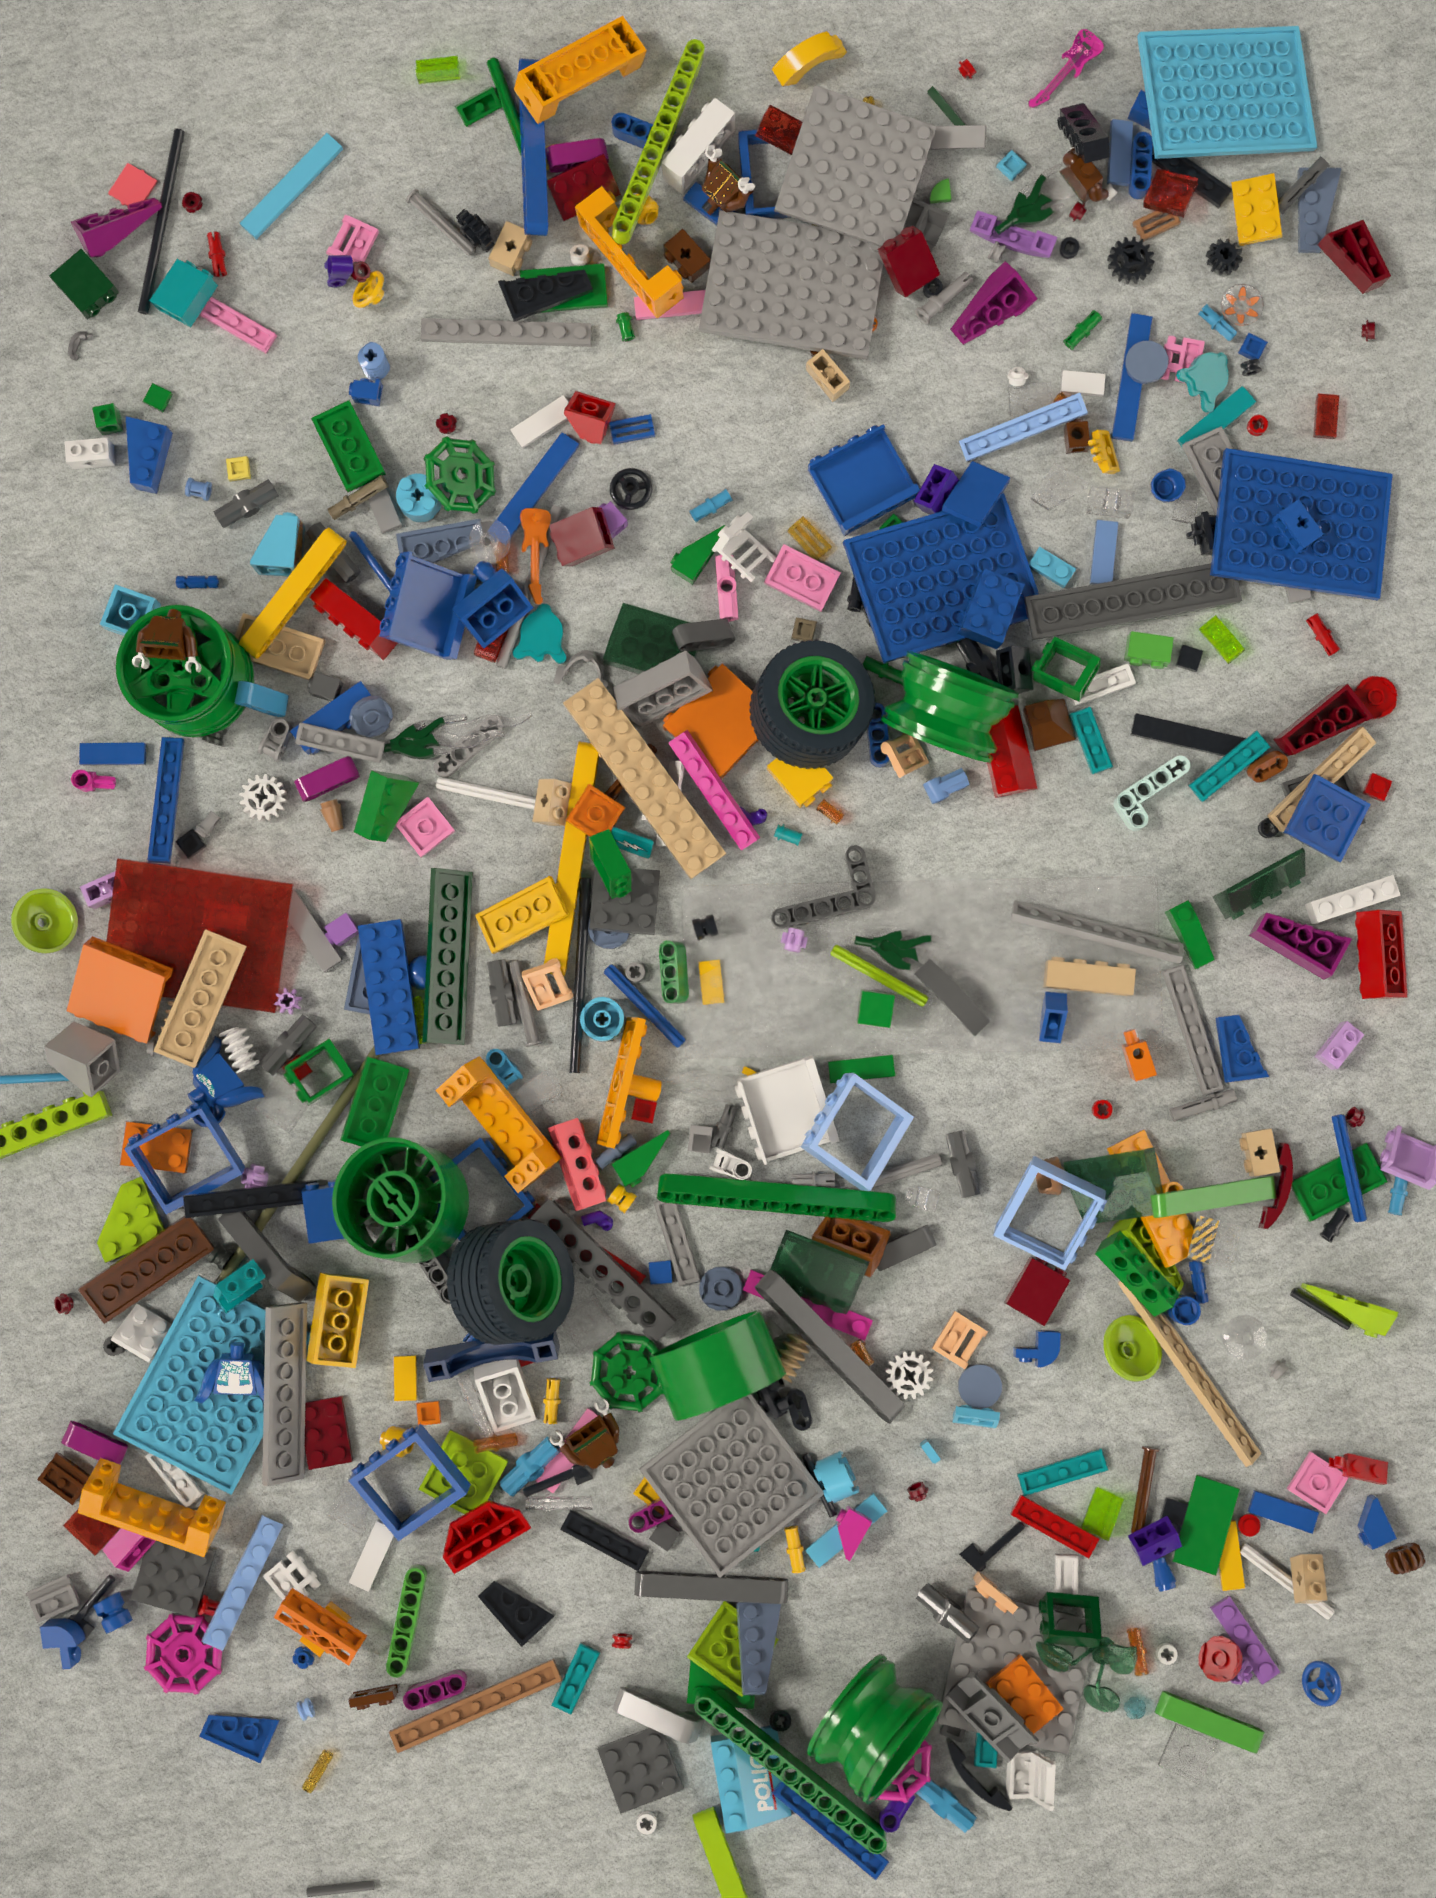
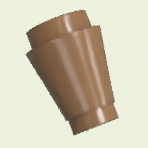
[320,799,344,832]

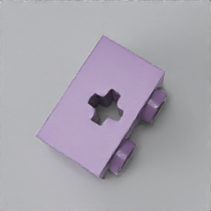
[80,869,135,909]
[1314,1021,1364,1070]

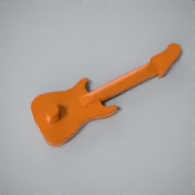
[520,508,551,605]

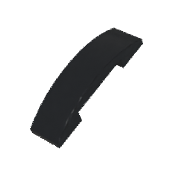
[946,1737,1013,1811]

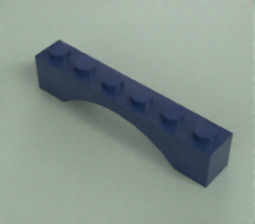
[423,1331,560,1382]

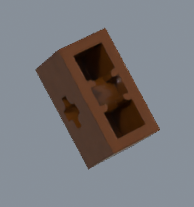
[663,229,711,283]

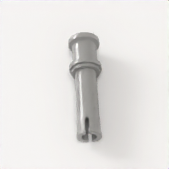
[915,272,973,325]

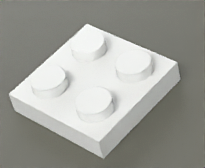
[111,1304,172,1362]

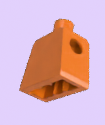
[1121,1028,1157,1081]

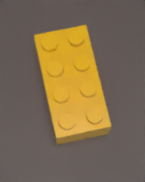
[306,1272,369,1368]

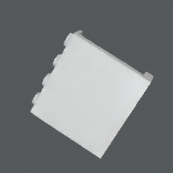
[735,1055,840,1165]

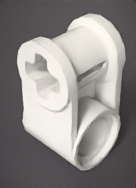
[709,1149,752,1180]

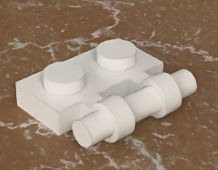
[263,1551,321,1600]

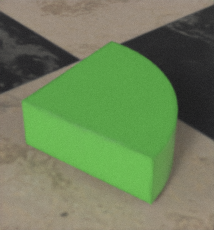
[930,179,951,204]

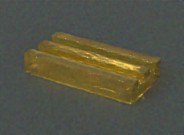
[787,516,832,561]

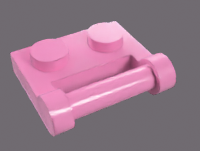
[326,215,379,263]

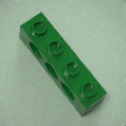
[1095,1231,1180,1317]

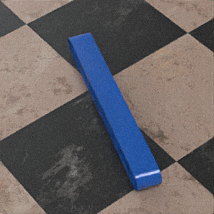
[518,58,548,236]

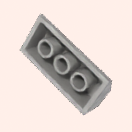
[613,651,713,727]

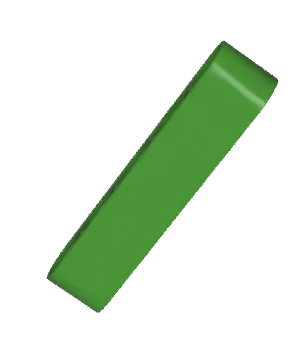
[386,1564,427,1678]
[1154,1690,1265,1754]

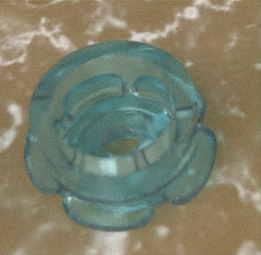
[1124,1697,1146,1719]

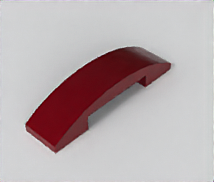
[1258,1143,1293,1229]

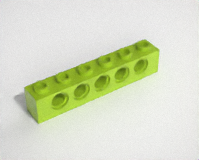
[0,1091,112,1159]

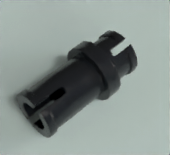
[847,577,863,612]
[1319,1208,1350,1243]

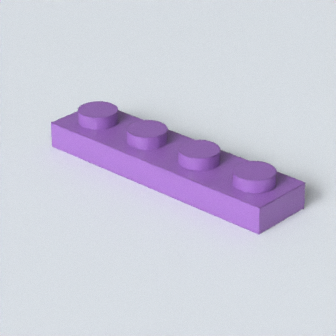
[1210,1596,1281,1685]

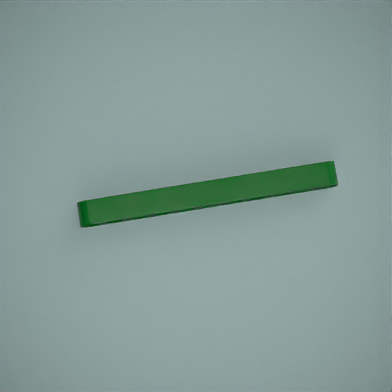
[657,1174,896,1222]
[694,1687,887,1854]

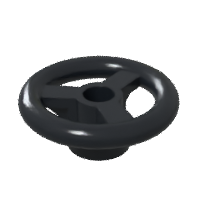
[609,468,652,510]

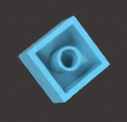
[100,584,161,636]

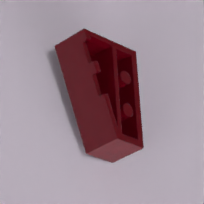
[1317,219,1391,294]

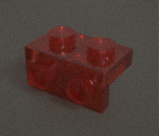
[755,105,803,155]

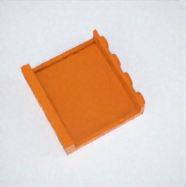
[663,663,759,779]
[66,936,173,1044]

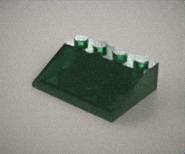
[603,603,698,674]
[1213,848,1306,920]
[1063,1147,1163,1223]
[768,1230,869,1314]

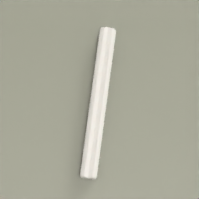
[436,777,536,810]
[1240,1544,1334,1619]

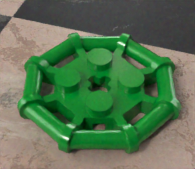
[424,436,496,514]
[589,1331,664,1413]

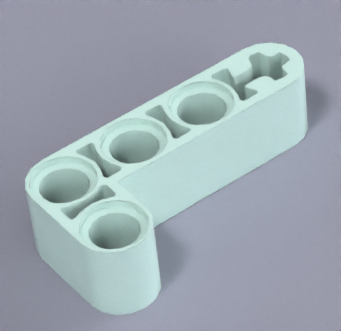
[1113,756,1190,831]

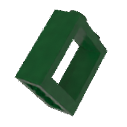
[1038,1591,1102,1648]

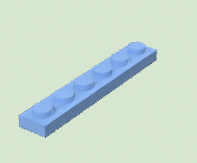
[959,393,1088,462]
[201,1515,283,1651]

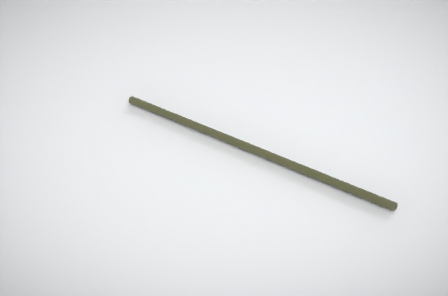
[214,1046,381,1284]

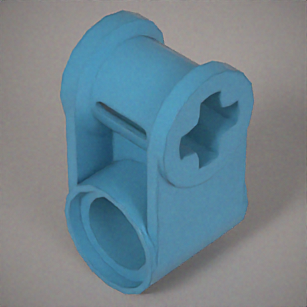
[486,1049,524,1089]

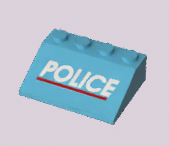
[711,1726,792,1833]

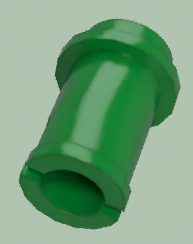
[616,312,635,342]

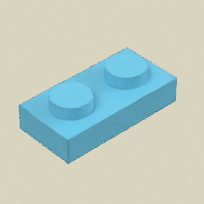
[1029,547,1076,589]
[952,1405,1000,1428]

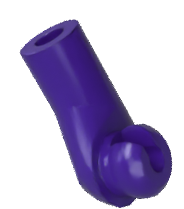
[581,1210,613,1231]

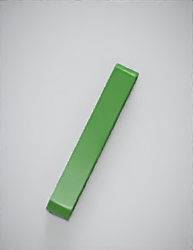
[1150,1176,1277,1218]

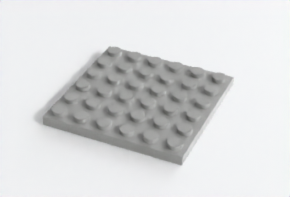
[774,85,937,247]
[639,1394,824,1578]
[937,1589,1092,1755]

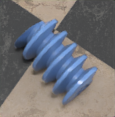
[358,342,390,381]

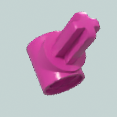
[71,770,116,792]

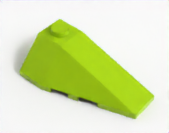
[1106,1208,1184,1293]
[1301,1283,1398,1338]

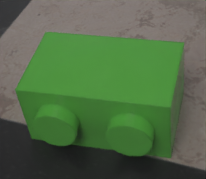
[1124,631,1174,669]

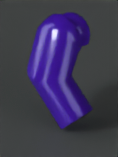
[740,806,767,826]

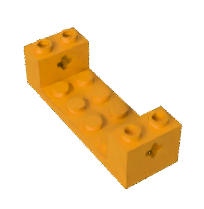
[514,16,647,124]
[575,186,684,319]
[435,1056,562,1193]
[78,1458,226,1557]

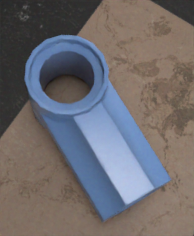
[923,768,970,804]

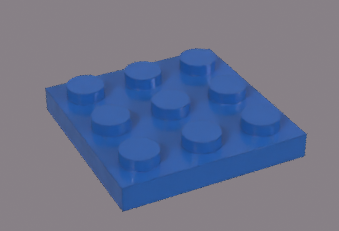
[1283,774,1371,863]

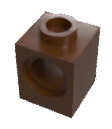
[1063,419,1090,454]

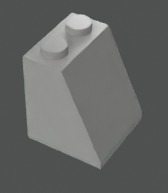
[44,1021,120,1097]

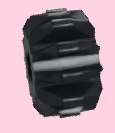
[1206,238,1243,276]

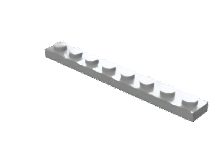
[421,318,592,347]
[1011,900,1184,964]

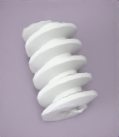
[219,1027,260,1075]

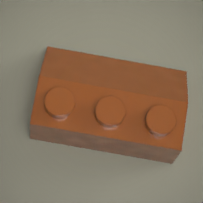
[810,1217,890,1278]

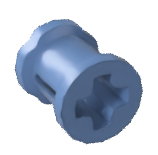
[185,477,212,501]

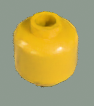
[628,194,659,225]
[380,1426,414,1458]

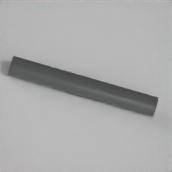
[306,1880,375,1897]

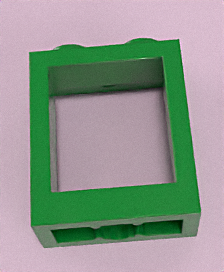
[1032,636,1101,702]
[589,829,632,899]
[283,1038,354,1106]

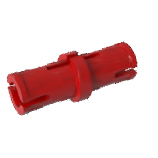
[207,231,227,277]
[1306,613,1340,657]

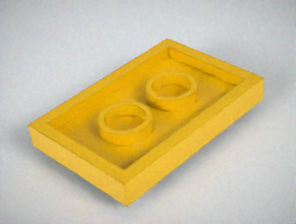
[1231,173,1283,246]

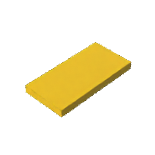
[475,876,569,954]

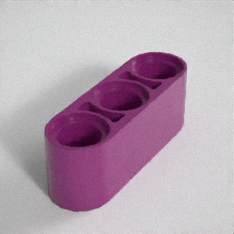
[545,138,609,173]
[294,756,360,802]
[61,1421,129,1465]
[628,1498,673,1533]
[403,1669,468,1710]

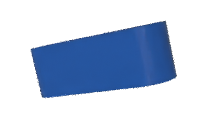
[611,112,670,152]
[1128,132,1153,200]
[867,703,889,768]

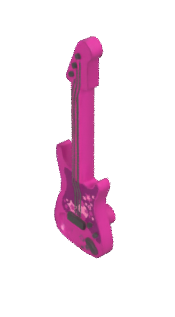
[1028,29,1104,108]

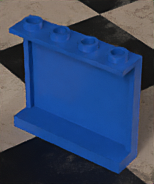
[808,424,920,536]
[379,551,477,660]

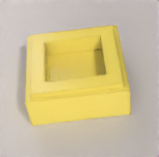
[226,456,251,482]

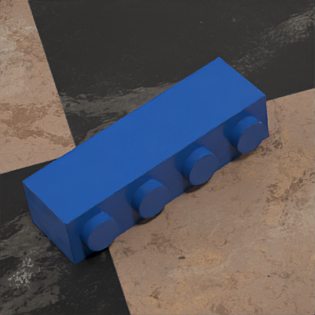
[290,681,372,755]

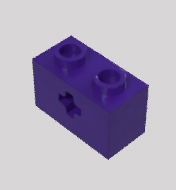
[914,464,959,515]
[1128,1516,1182,1566]

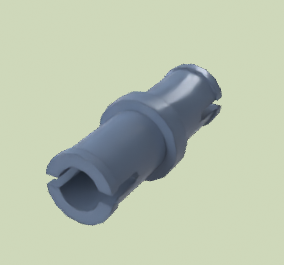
[594,1133,637,1170]

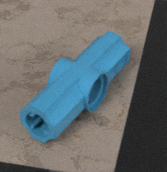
[500,1437,561,1497]
[915,1780,977,1833]

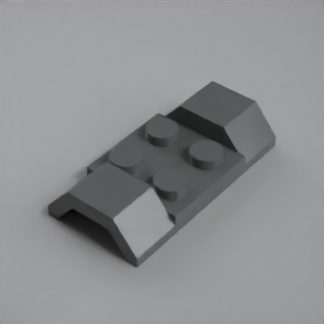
[903,198,949,253]
[945,1671,1039,1762]

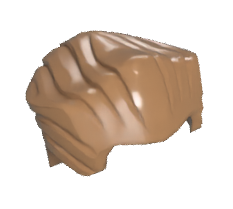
[1036,1156,1064,1195]

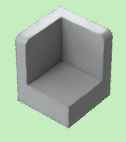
[687,1125,713,1153]

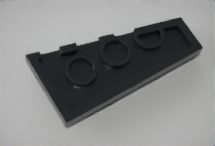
[498,270,593,322]

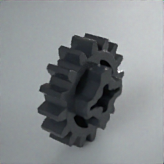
[456,209,495,252]
[1107,236,1154,285]

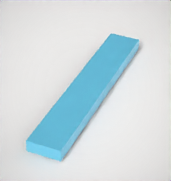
[240,133,343,240]

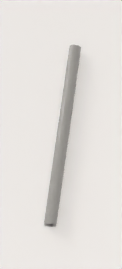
[496,505,562,669]

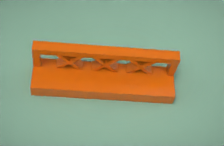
[274,1588,367,1666]

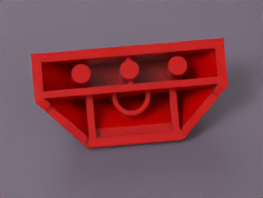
[443,1500,531,1574]

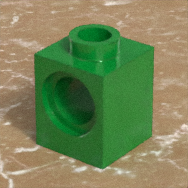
[92,403,124,435]

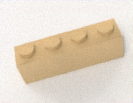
[1043,957,1136,997]

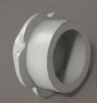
[1268,1360,1289,1381]

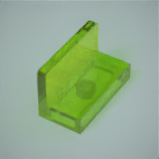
[415,56,460,84]
[1081,1487,1124,1541]

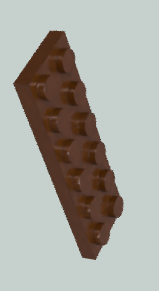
[78,1216,215,1324]

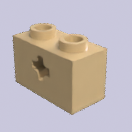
[488,221,532,276]
[806,349,850,402]
[532,779,572,826]
[1239,1128,1280,1177]
[1290,1554,1327,1604]

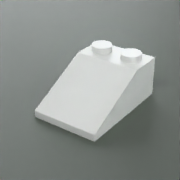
[474,1360,537,1433]

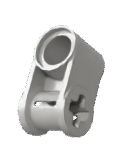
[258,719,293,762]

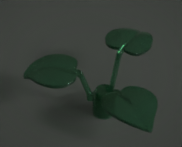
[1036,1636,1137,1713]

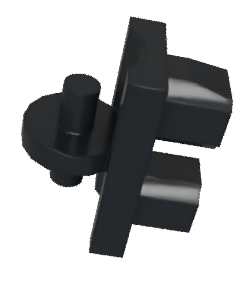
[1186,511,1217,555]
[757,1378,794,1419]

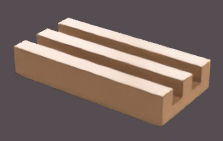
[1132,204,1181,242]

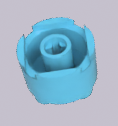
[396,474,442,522]
[580,997,625,1042]
[814,1451,859,1503]

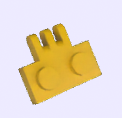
[1088,429,1120,474]

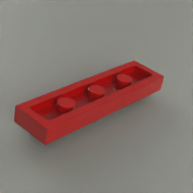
[1010,1494,1100,1559]

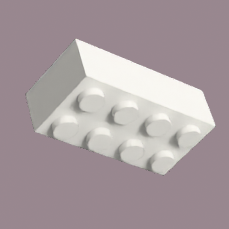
[661,98,735,195]

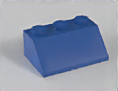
[452,568,534,649]

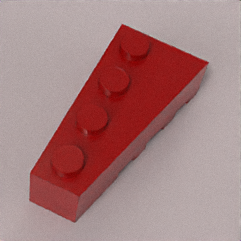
[309,578,398,661]

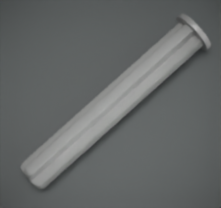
[406,189,476,256]
[508,960,543,1047]
[859,1154,942,1191]

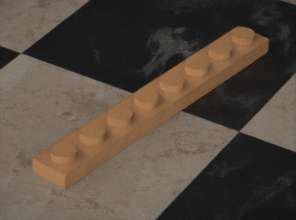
[389,1658,562,1754]

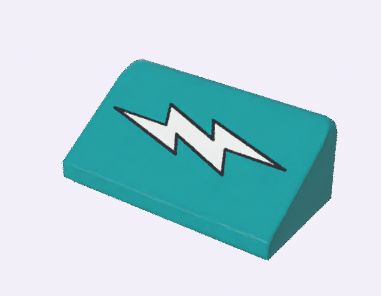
[611,827,655,859]

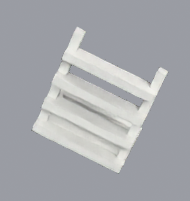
[712,511,776,582]
[1006,1750,1056,1811]

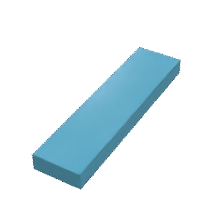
[805,1493,887,1568]

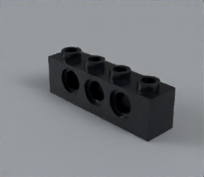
[1057,103,1110,163]

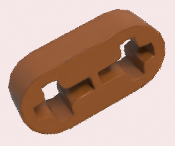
[1247,750,1288,783]

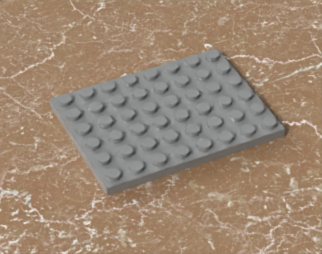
[699,210,883,360]

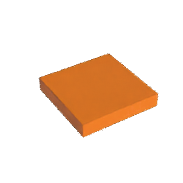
[565,784,625,837]

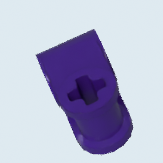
[324,255,353,288]

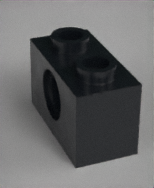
[996,646,1034,694]

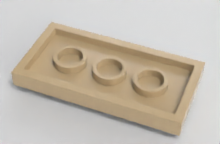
[235,613,325,680]

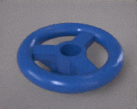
[1302,1661,1342,1707]

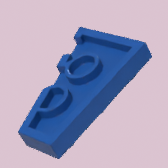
[1215,1015,1269,1083]
[199,1714,280,1763]

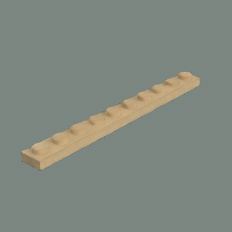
[1118,1281,1262,1467]

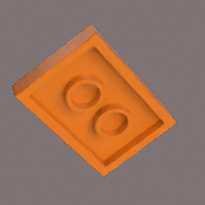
[120,1122,193,1173]
[986,1654,1064,1734]

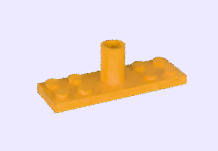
[596,1017,662,1149]
[1107,1129,1194,1268]

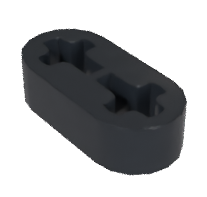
[787,1388,812,1431]

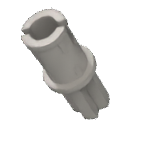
[791,1171,835,1187]

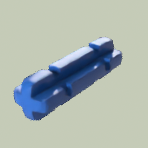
[176,576,219,588]
[1189,1260,1208,1304]

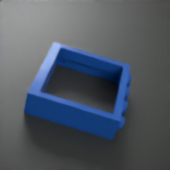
[738,126,801,219]
[125,1101,245,1215]
[429,1138,536,1241]
[348,1424,471,1541]

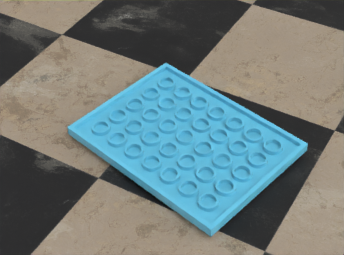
[1137,26,1317,159]
[113,1275,310,1495]

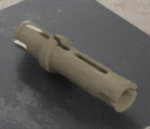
[327,475,389,520]

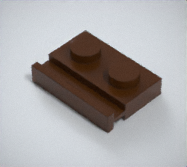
[37,1452,90,1505]
[348,1684,398,1710]

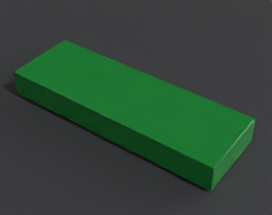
[828,1055,895,1084]

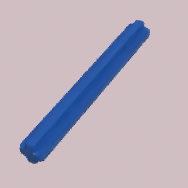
[604,964,686,1048]
[1332,1114,1367,1222]

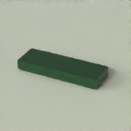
[927,86,966,126]

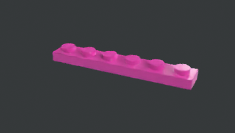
[669,730,760,850]
[743,1270,873,1341]

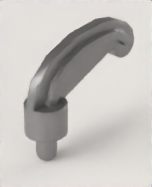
[68,331,93,361]

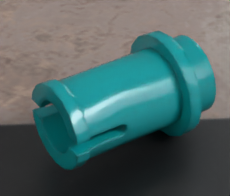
[774,824,803,846]

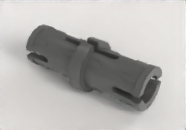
[710,1104,738,1150]

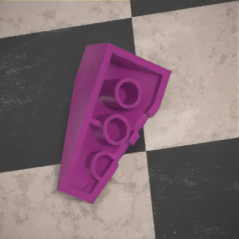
[71,198,162,258]
[950,261,1038,345]

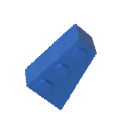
[126,416,173,494]

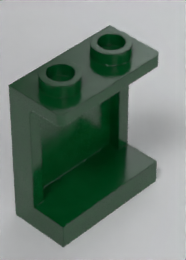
[49,249,119,320]

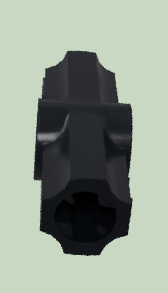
[956,638,999,683]

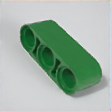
[659,940,689,1004]

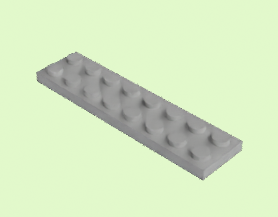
[262,1302,307,1486]

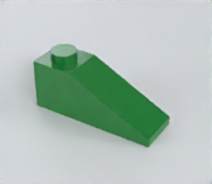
[670,525,726,585]
[1165,900,1215,970]
[612,1130,671,1188]

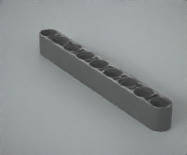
[755,1270,905,1424]

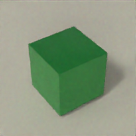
[856,989,895,1028]

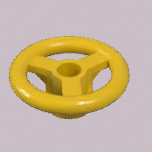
[352,271,384,308]

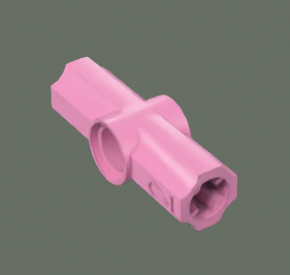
[715,554,739,622]

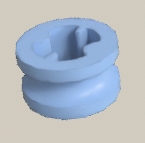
[296,1697,315,1721]

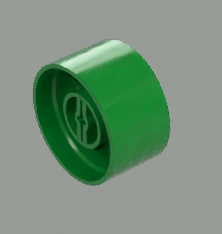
[332,1137,469,1264]
[649,1310,786,1421]

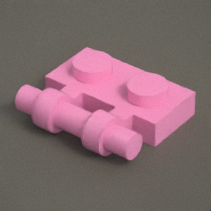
[1161,336,1205,383]

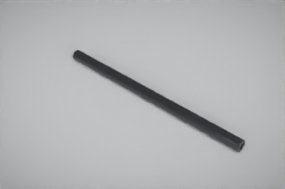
[138,128,185,315]
[569,878,591,1073]

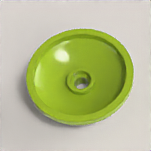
[11,888,78,954]
[1103,1315,1162,1382]

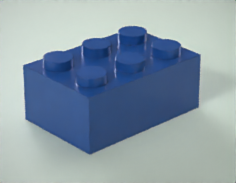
[957,568,1025,650]

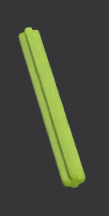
[830,945,929,1007]

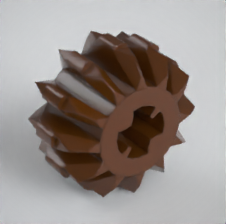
[1385,1543,1426,1575]

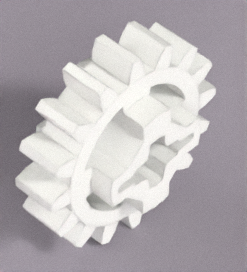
[239,774,288,822]
[885,1351,933,1399]

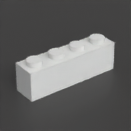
[1305,875,1401,925]

